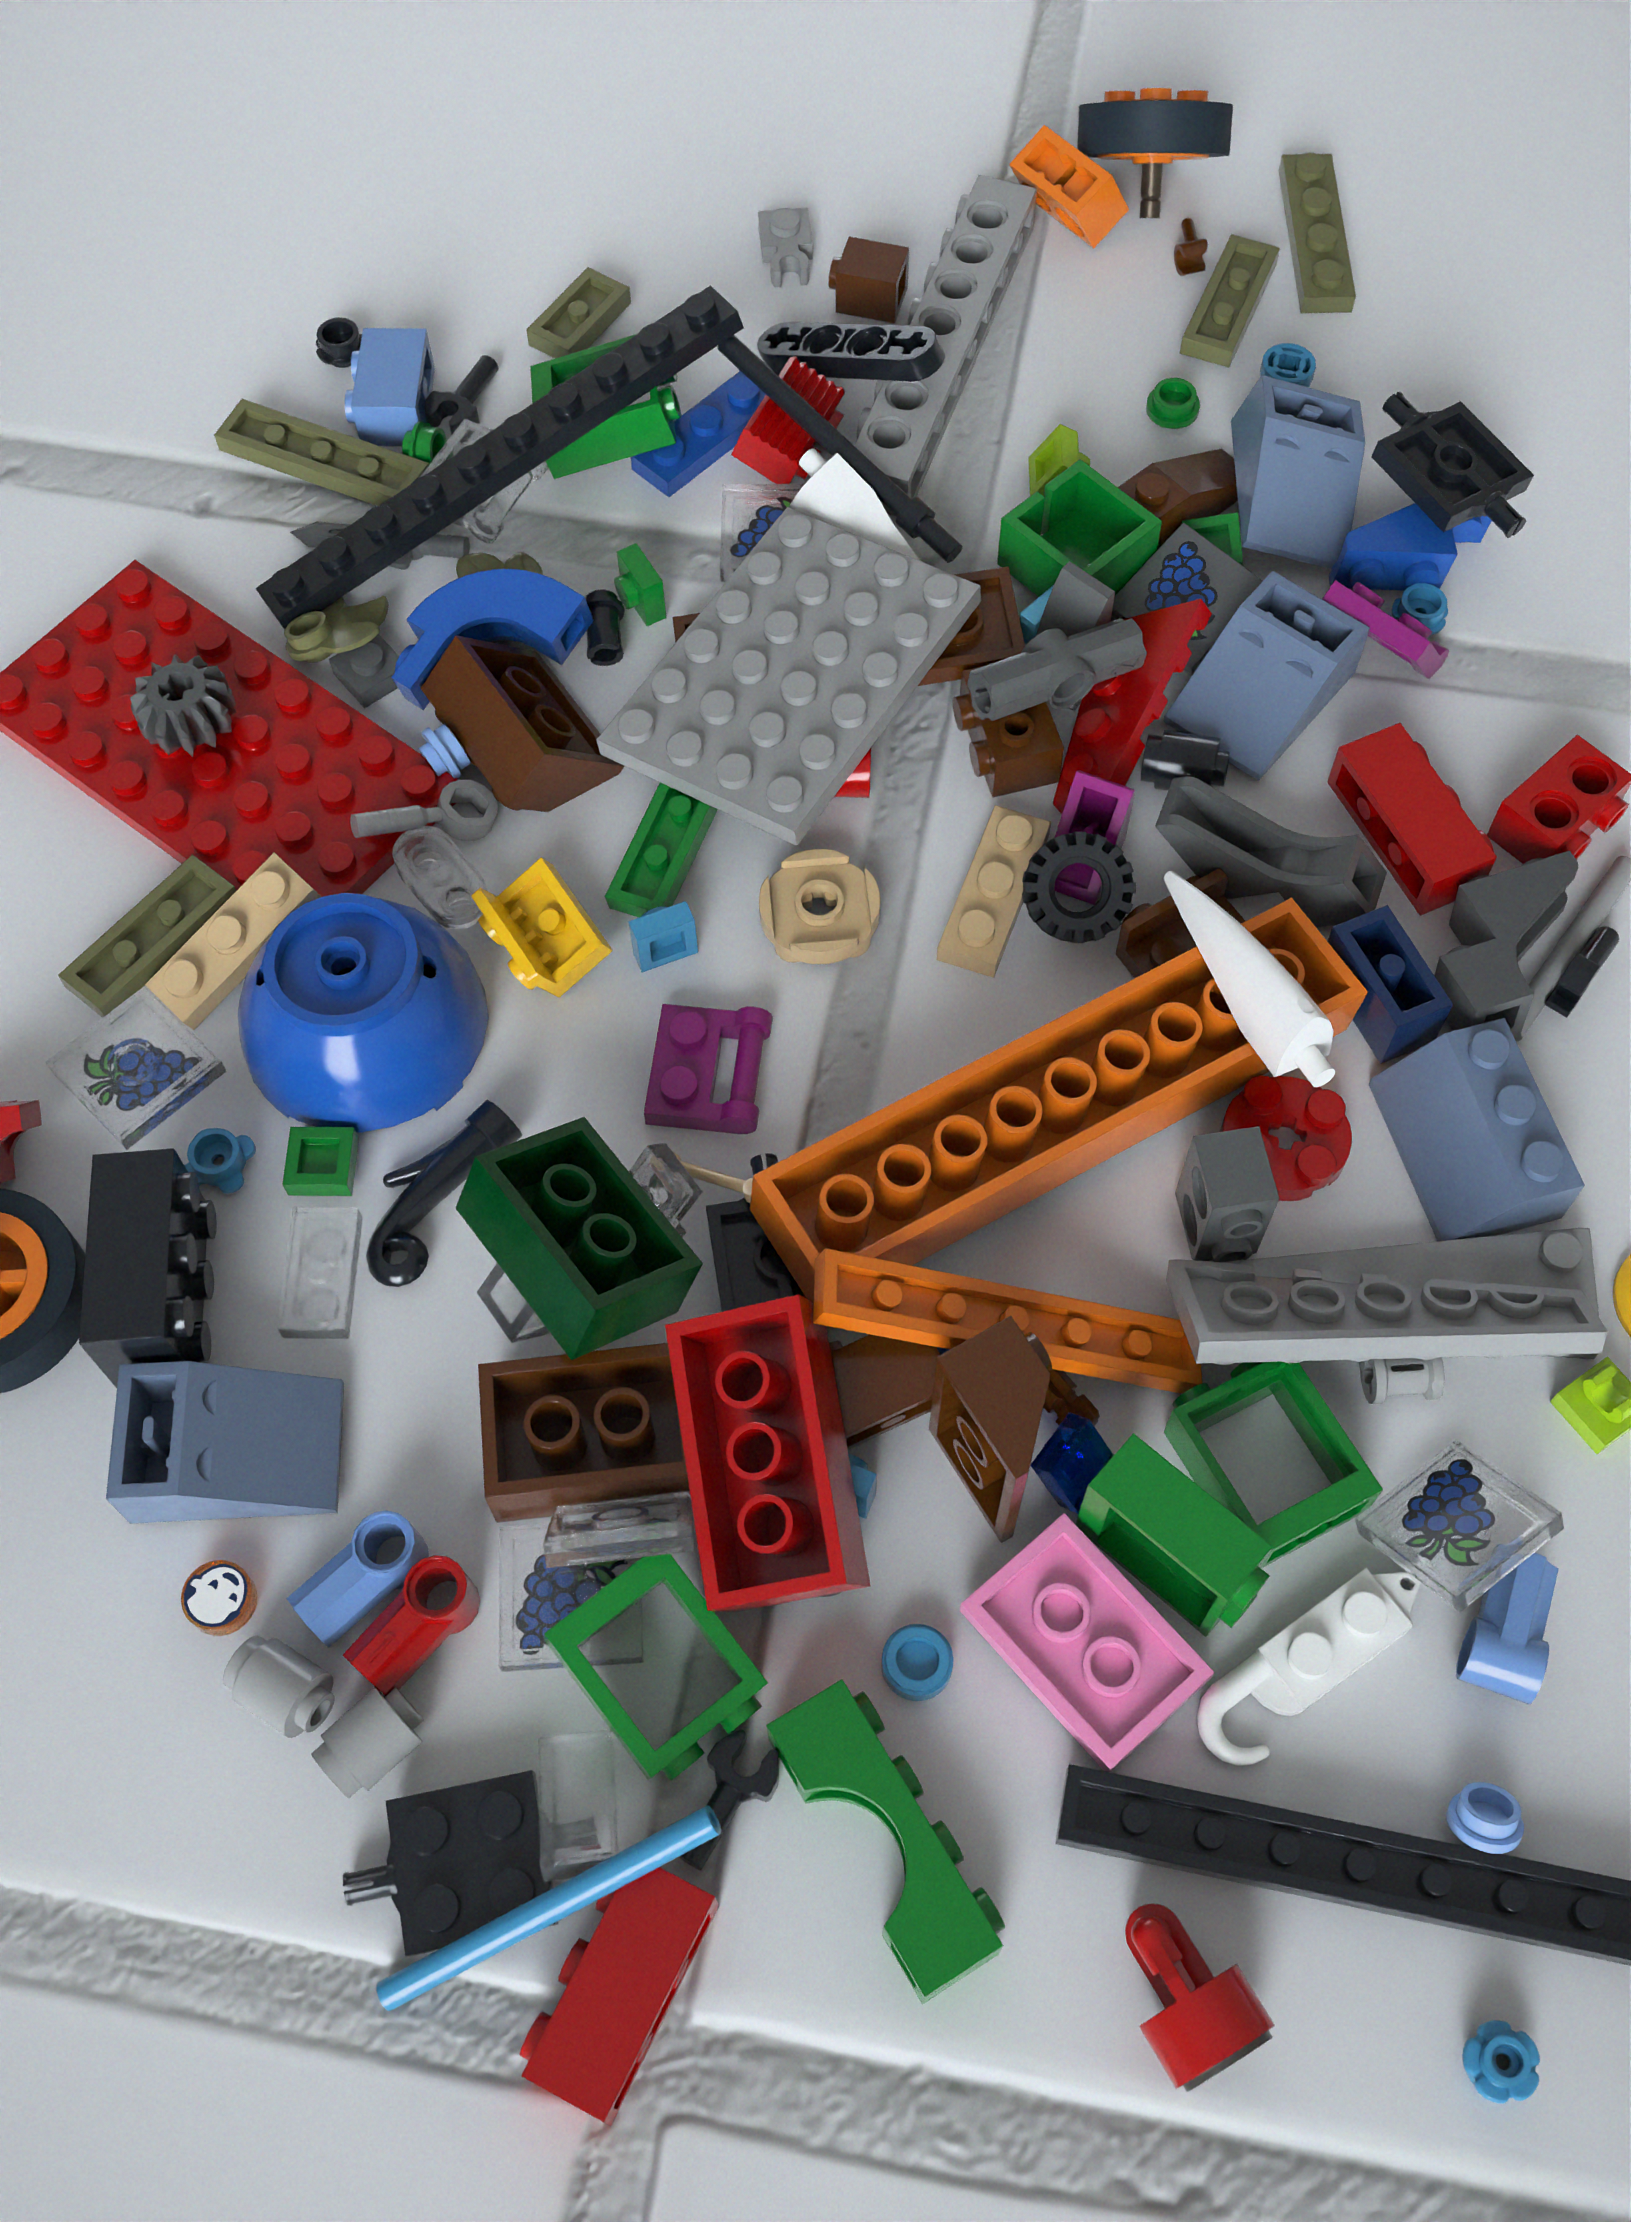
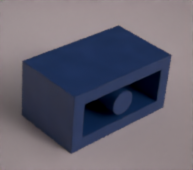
[1327,905,1453,1064]

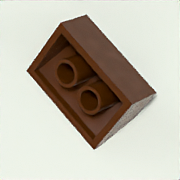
[421,635,625,812]
[929,1316,1052,1543]

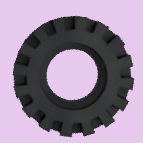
[1022,832,1136,943]

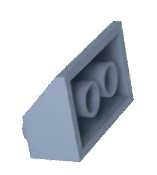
[1369,1018,1585,1241]

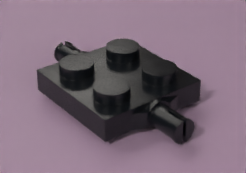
[1371,392,1534,538]
[706,1153,806,1312]
[343,1770,600,1956]

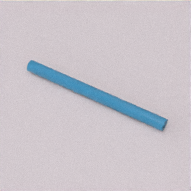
[376,1805,721,2011]

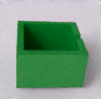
[997,459,1162,597]

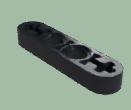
[757,322,944,382]

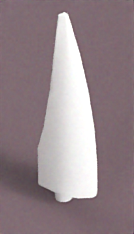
[789,448,920,561]
[1163,871,1335,1087]

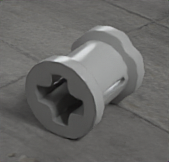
[1359,1357,1445,1404]

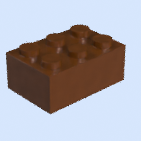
[478,1343,691,1523]

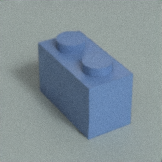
[345,328,435,446]

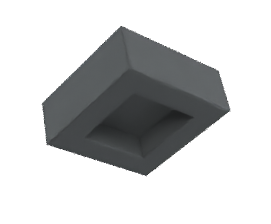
[329,634,399,709]

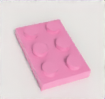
[960,1513,1215,1772]

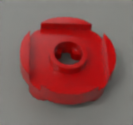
[1220,1076,1352,1201]

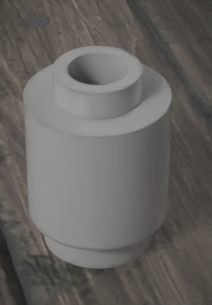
[223,1636,335,1738]
[311,1687,424,1798]

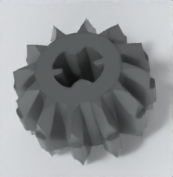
[130,654,236,757]

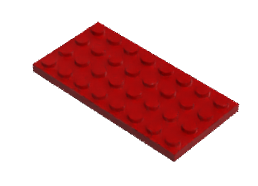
[0,560,458,897]

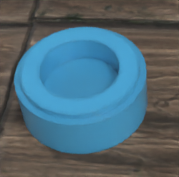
[881,1624,953,1701]

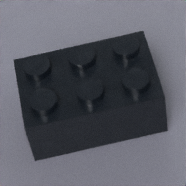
[79,1148,217,1388]

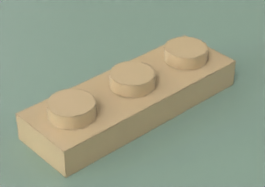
[937,805,1051,978]
[145,853,321,1030]

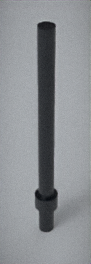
[718,335,963,563]

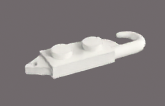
[1196,1568,1423,1766]

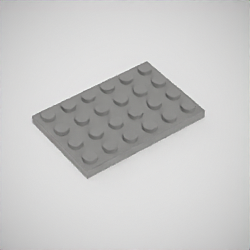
[596,507,981,846]

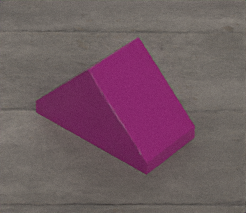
[1054,770,1136,905]

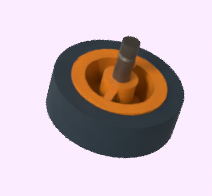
[1077,88,1233,218]
[0,1188,85,1393]

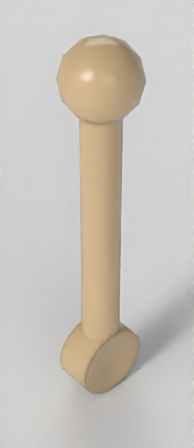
[657,1151,753,1203]

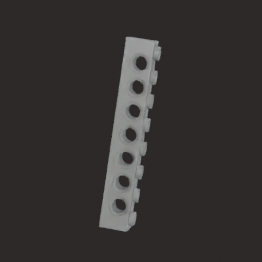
[854,175,1037,517]

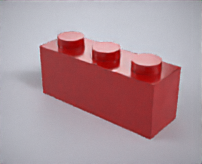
[1327,723,1497,916]
[520,1867,719,2126]

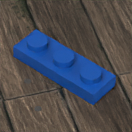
[630,371,766,497]

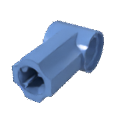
[286,1510,429,1647]
[1456,1548,1559,1704]

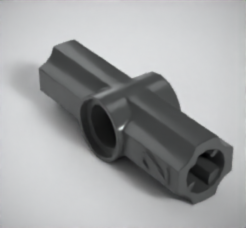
[967,618,1147,721]

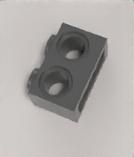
[1175,1126,1279,1262]

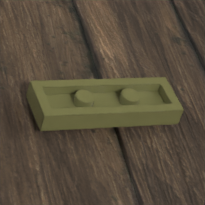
[1180,234,1280,368]
[58,854,236,1021]

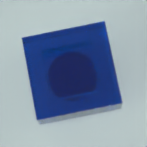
[1030,1412,1114,1514]

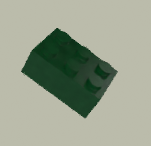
[456,1117,703,1361]

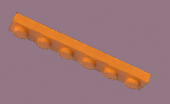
[813,1248,1202,1394]

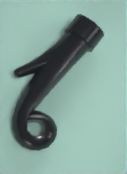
[366,1100,522,1287]

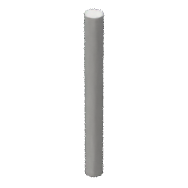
[1513,856,1631,1041]

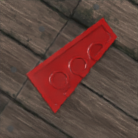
[1052,599,1212,815]

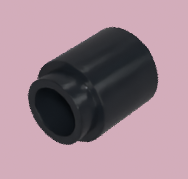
[1141,730,1230,790]

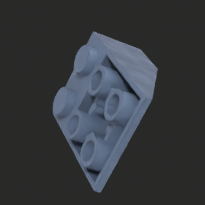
[1231,375,1365,569]
[1163,571,1370,781]
[106,1361,344,1524]

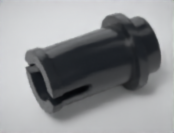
[585,589,625,666]

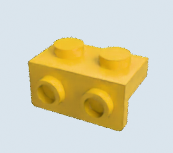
[471,857,613,998]

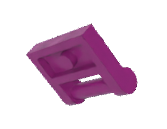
[1322,580,1449,679]
[644,1004,773,1134]

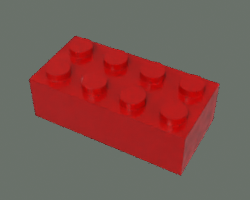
[665,1294,871,1612]

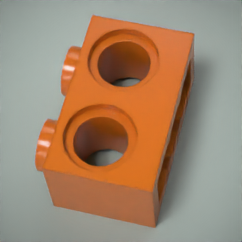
[1009,125,1129,248]

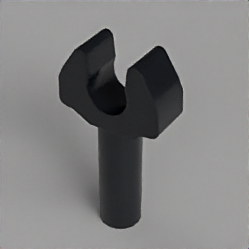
[425,355,498,441]
[1545,926,1619,1018]
[679,1729,779,1871]

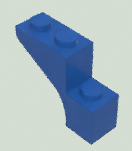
[1329,503,1492,591]

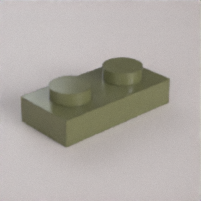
[526,267,631,358]

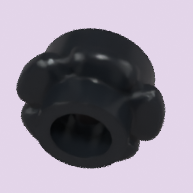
[316,317,362,368]

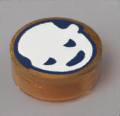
[181,1560,258,1636]

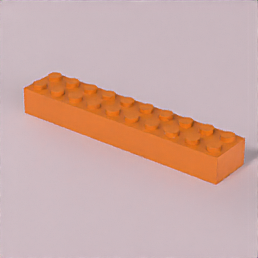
[750,898,1368,1302]

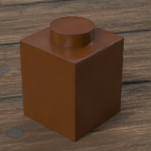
[828,236,909,324]

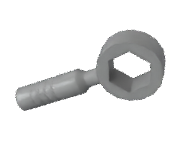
[350,780,498,841]

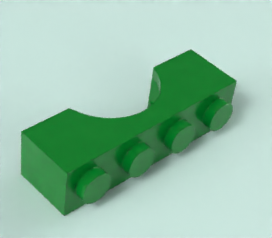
[766,1679,1005,2005]

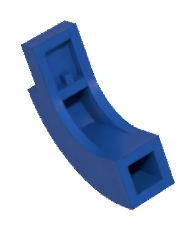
[391,569,594,710]

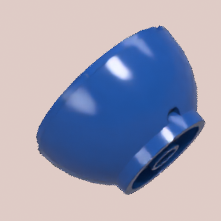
[238,893,489,1133]

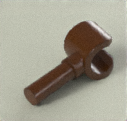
[1174,218,1208,276]

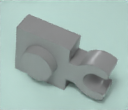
[758,208,813,287]

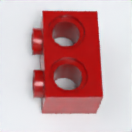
[1487,734,1631,864]

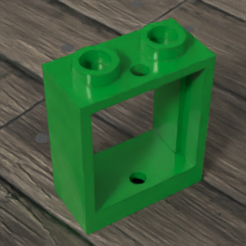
[530,334,681,479]
[1164,1362,1383,1569]
[1075,1433,1273,1637]
[544,1542,768,1781]

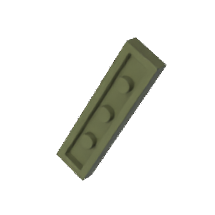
[1279,153,1356,313]
[214,399,430,506]

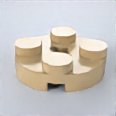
[759,849,880,964]

